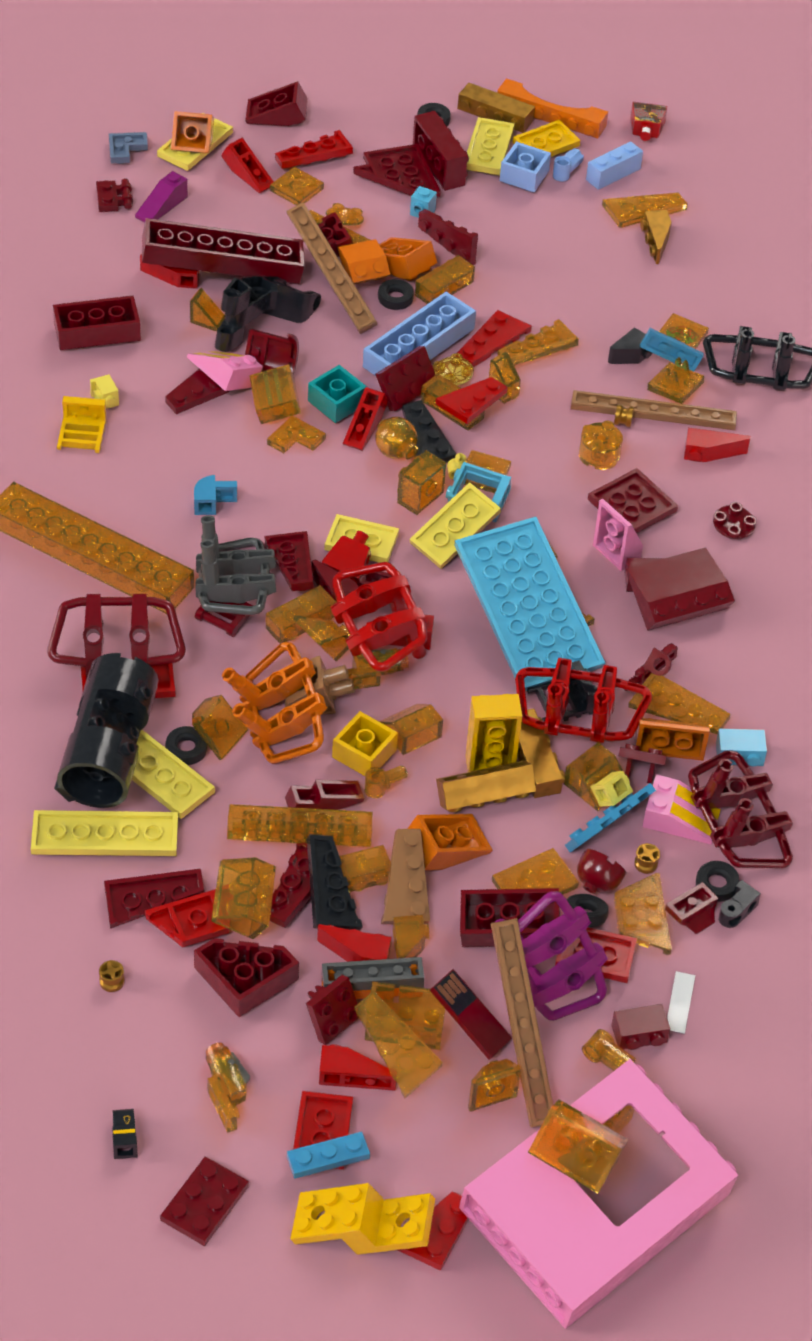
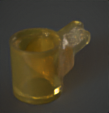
[364,766,408,798]

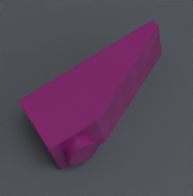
[135,171,188,223]

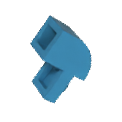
[194,475,237,515]

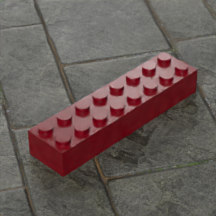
[142,218,304,284]

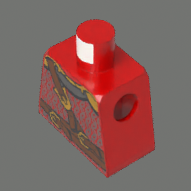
[630,101,668,141]

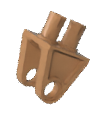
[285,656,355,715]

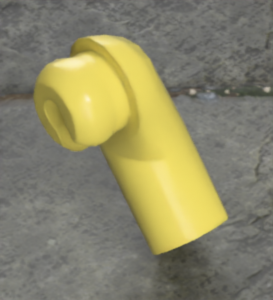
[447,453,467,479]

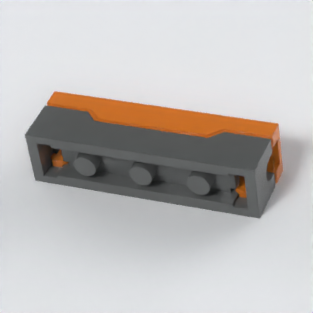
[321,957,424,999]

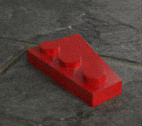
[435,377,507,424]
[397,1191,469,1271]

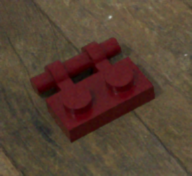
[96,178,133,212]

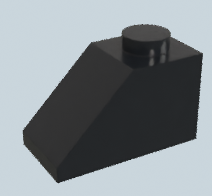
[608,327,652,364]

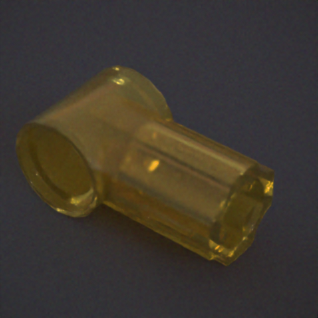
[582,1029,636,1071]

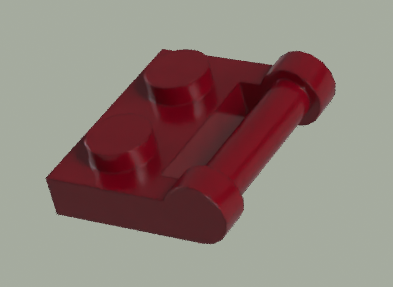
[194,601,253,637]

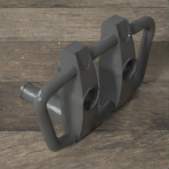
[195,515,276,615]

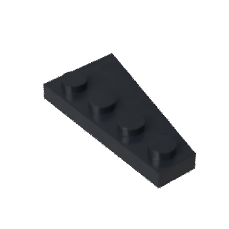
[402,400,456,471]
[307,834,363,931]

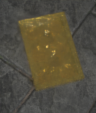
[491,848,579,894]

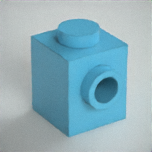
[410,186,437,218]

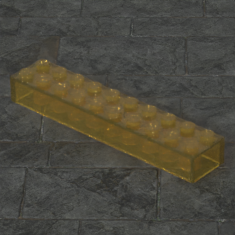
[0,481,194,614]

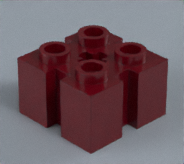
[318,212,353,257]

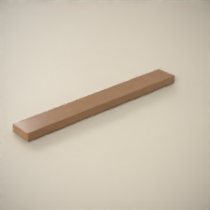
[286,202,378,334]
[571,390,737,430]
[491,918,556,1127]

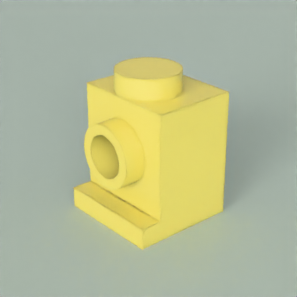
[90,374,119,409]
[590,771,633,807]

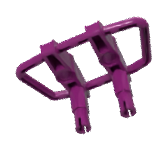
[496,891,608,1021]

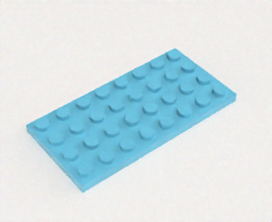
[454,517,605,691]

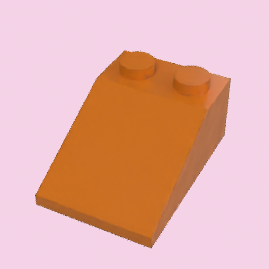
[379,237,437,281]
[407,814,492,870]

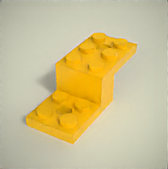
[290,1183,435,1255]

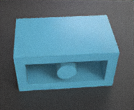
[716,729,767,766]

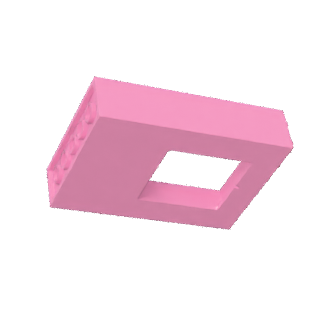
[459,1059,738,1329]

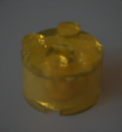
[579,421,623,470]

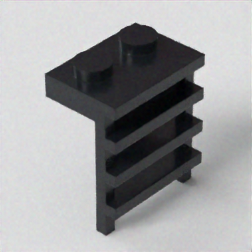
[527,660,597,721]

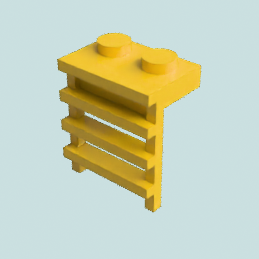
[57,396,107,453]

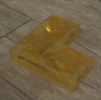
[267,415,326,453]

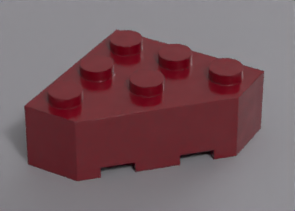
[194,938,299,1017]

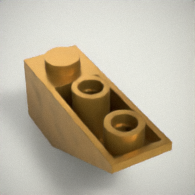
[640,210,672,264]

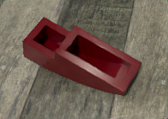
[285,780,364,816]

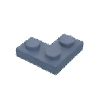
[109,132,148,164]

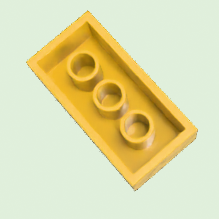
[465,694,522,772]

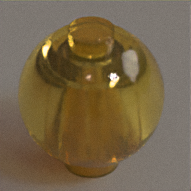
[375,417,418,460]

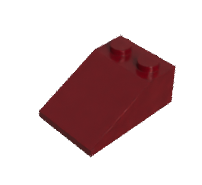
[245,81,308,126]

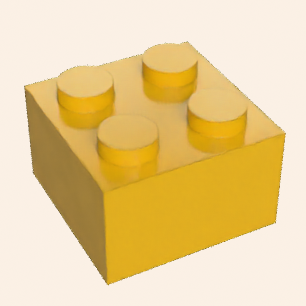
[332,711,398,779]

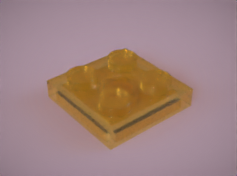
[270,166,324,206]

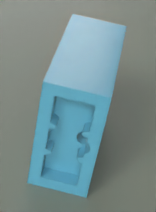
[446,462,511,522]

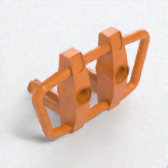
[222,642,327,764]

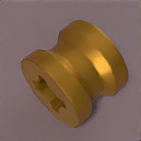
[614,404,634,427]
[634,843,660,874]
[99,960,124,992]

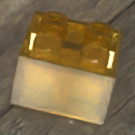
[563,742,623,811]

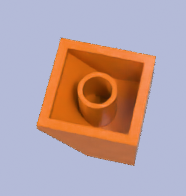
[171,111,214,153]
[338,239,390,285]

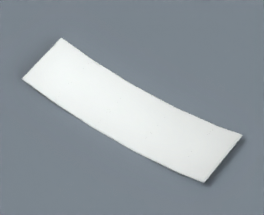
[667,971,695,1034]

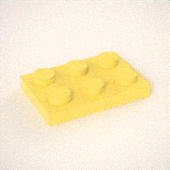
[324,514,399,563]

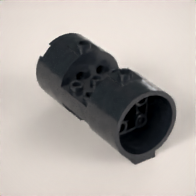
[54,653,158,808]

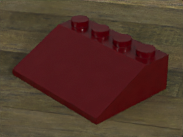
[626,547,735,631]

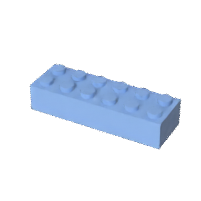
[363,292,476,376]

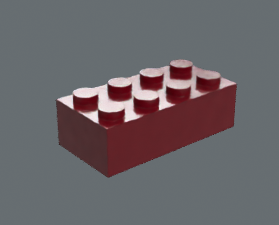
[413,111,469,191]
[53,295,141,350]
[460,888,560,947]

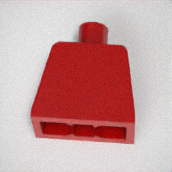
[322,530,371,585]

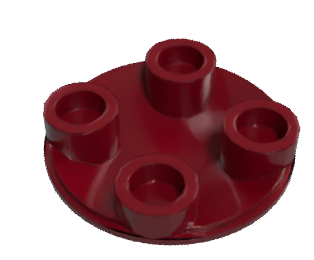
[713,502,756,539]

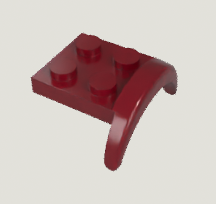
[245,329,299,394]

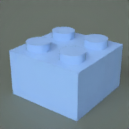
[499,142,551,192]

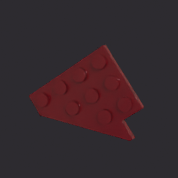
[353,144,441,198]

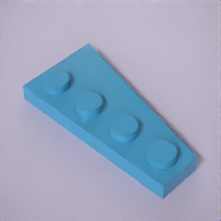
[565,783,656,853]

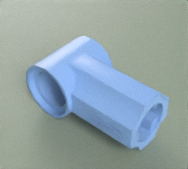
[553,148,584,181]

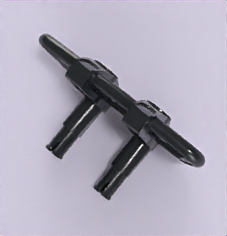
[703,326,812,390]

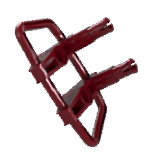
[47,594,186,677]
[688,750,793,868]

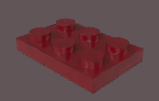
[375,346,439,411]
[160,1157,249,1246]

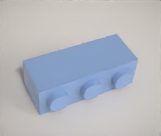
[586,141,643,190]

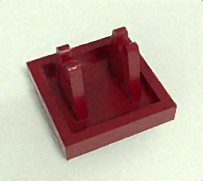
[618,743,666,784]
[306,974,362,1045]

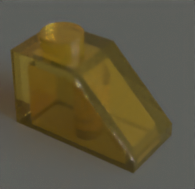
[489,352,521,404]
[392,915,429,959]

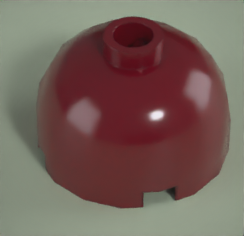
[577,849,627,894]

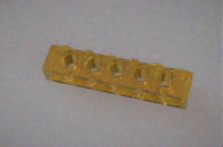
[227,804,373,847]

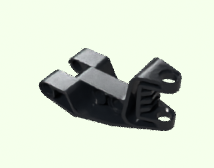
[215,276,321,352]

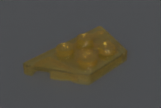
[614,873,672,955]

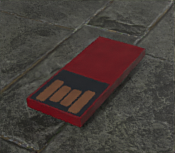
[429,969,512,1060]

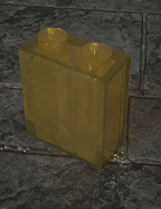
[249,364,301,424]

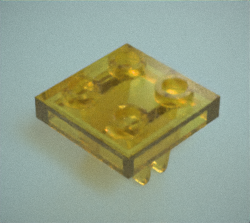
[647,357,704,404]

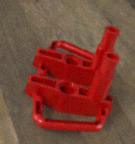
[330,562,427,671]
[515,658,652,743]

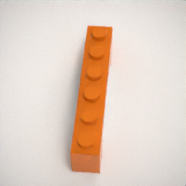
[497,78,608,139]

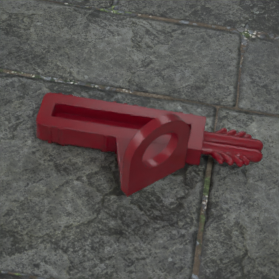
[625,643,678,691]

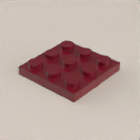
[588,468,678,533]

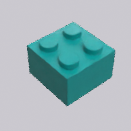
[308,365,367,423]

